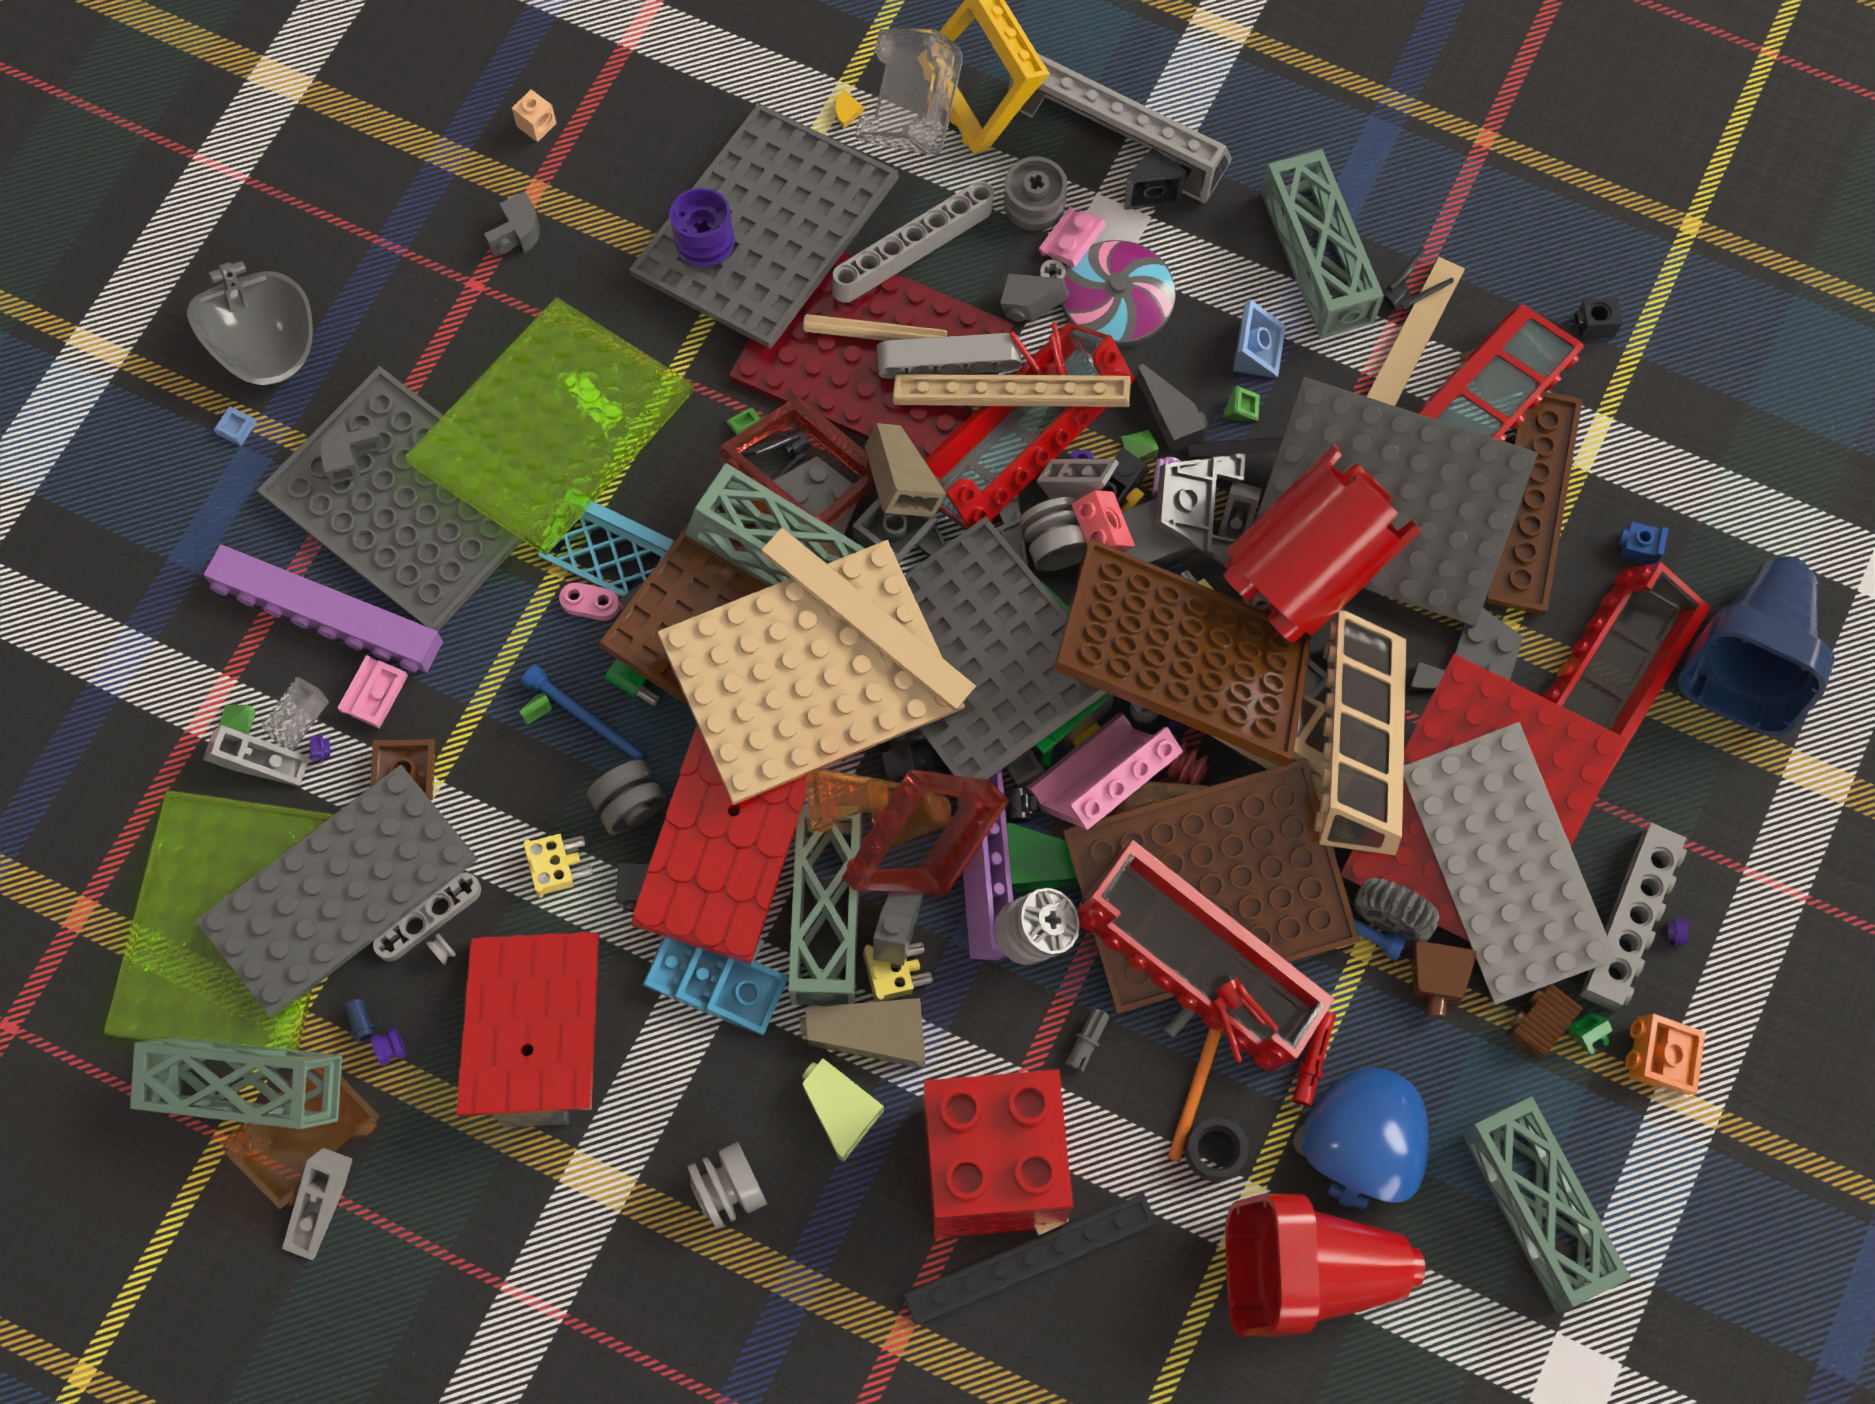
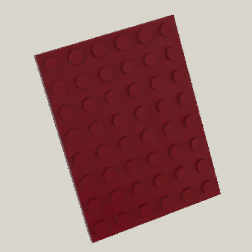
[729,252,1014,460]

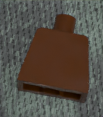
[1410,940,1477,1019]

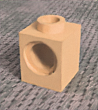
[512,90,556,142]

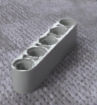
[877,333,1022,379]

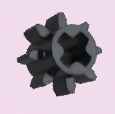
[1004,788,1037,824]

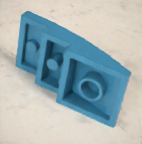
[642,937,789,1035]

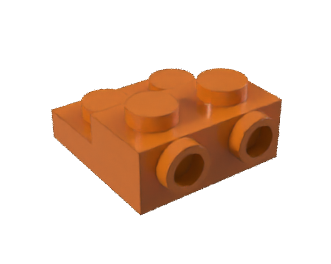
[1625,1014,1706,1095]

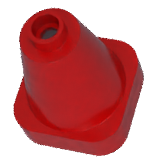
[1225,1193,1425,1337]

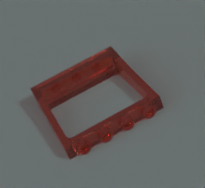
[720,395,876,526]
[841,770,1010,896]

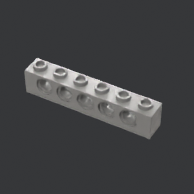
[1579,823,1687,1012]

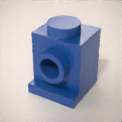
[1618,522,1669,564]

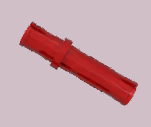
[1291,1011,1336,1107]

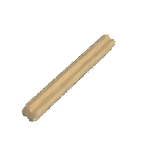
[803,314,947,341]

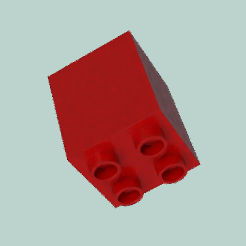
[924,1070,1073,1238]

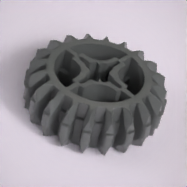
[1353,878,1440,942]

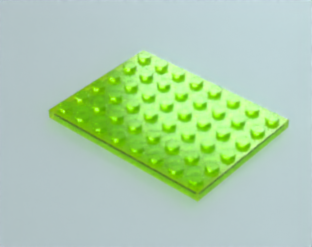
[405,297,694,555]
[104,790,335,1050]

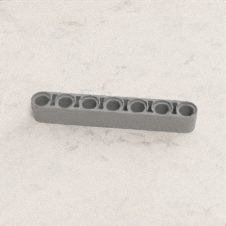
[832,181,994,302]

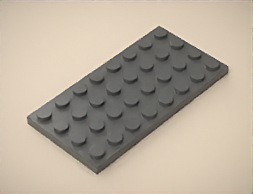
[195,765,478,1019]

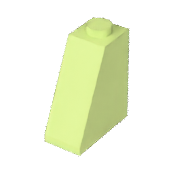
[802,1058,884,1162]

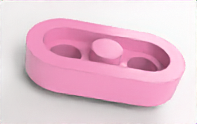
[559,583,620,621]

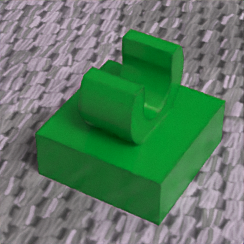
[1567,1012,1613,1054]

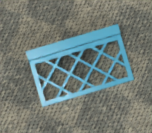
[538,490,675,597]

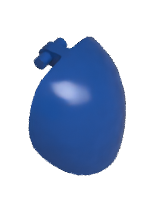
[1302,1067,1429,1210]

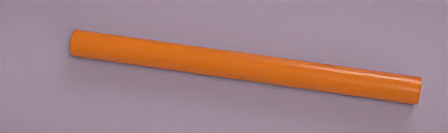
[1168,1010,1228,1162]

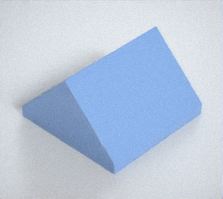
[1233,300,1286,378]

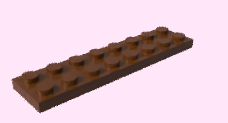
[1485,387,1583,616]

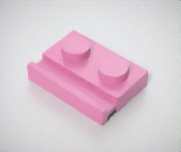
[1039,207,1106,267]
[338,655,408,729]

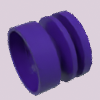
[669,187,735,267]

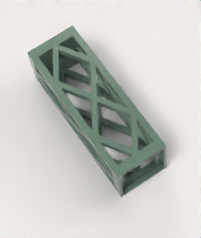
[1261,149,1384,339]
[685,463,865,587]
[788,805,862,1006]
[130,1037,342,1129]
[1461,1097,1631,1313]

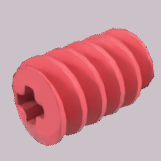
[1160,734,1210,792]

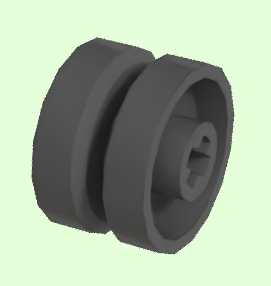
[1004,156,1068,232]
[586,759,667,835]

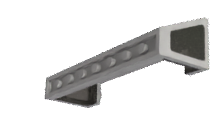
[1008,53,1232,204]

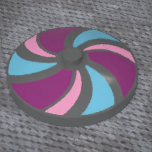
[1061,240,1175,348]

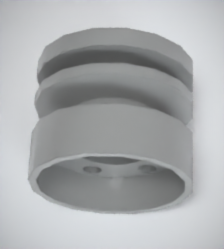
[1020,497,1087,572]
[994,888,1080,965]
[687,1141,767,1229]

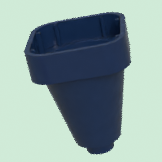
[1678,556,1835,736]

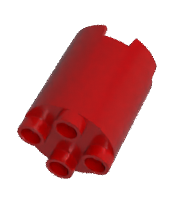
[1223,444,1421,644]

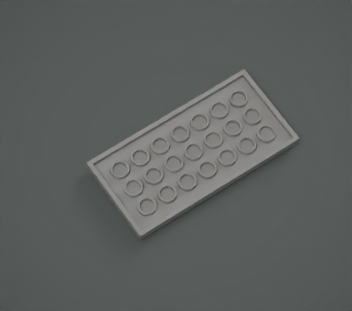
[1403,722,1617,1004]

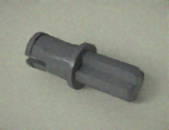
[1065,1008,1109,1072]

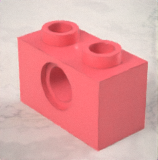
[1071,490,1135,552]

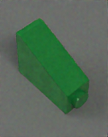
[1006,823,1079,892]

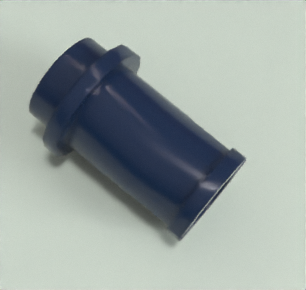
[343,999,375,1042]

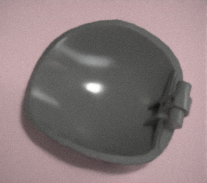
[187,261,313,385]

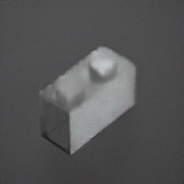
[262,677,329,751]

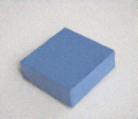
[214,406,257,446]

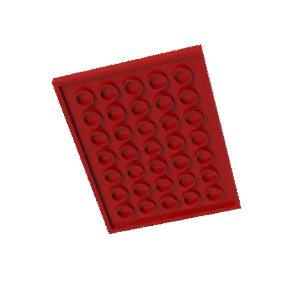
[1341,654,1627,941]

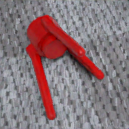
[1009,322,1068,375]
[1213,977,1278,1063]

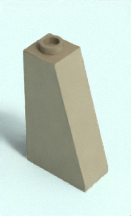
[865,423,946,517]
[800,998,925,1068]

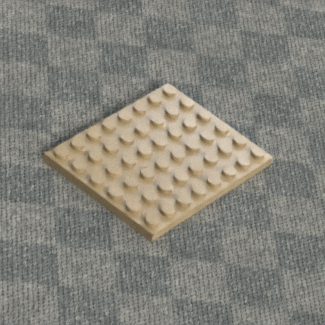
[657,540,965,805]

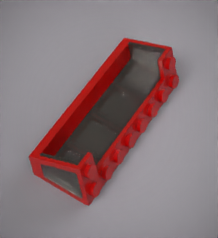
[1542,562,1711,790]
[1076,840,1335,1072]

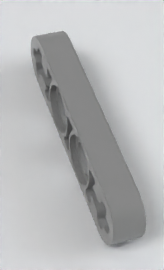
[373,872,481,962]

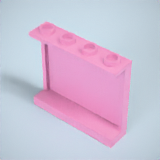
[1026,713,1183,830]

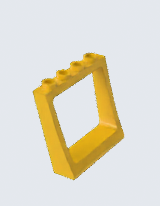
[917,0,1049,154]

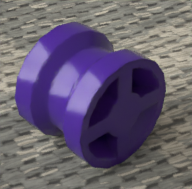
[370,1027,407,1066]

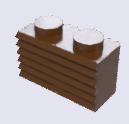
[1508,984,1582,1061]

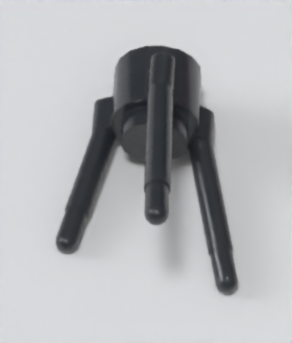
[1382,247,1454,311]
[735,428,811,482]

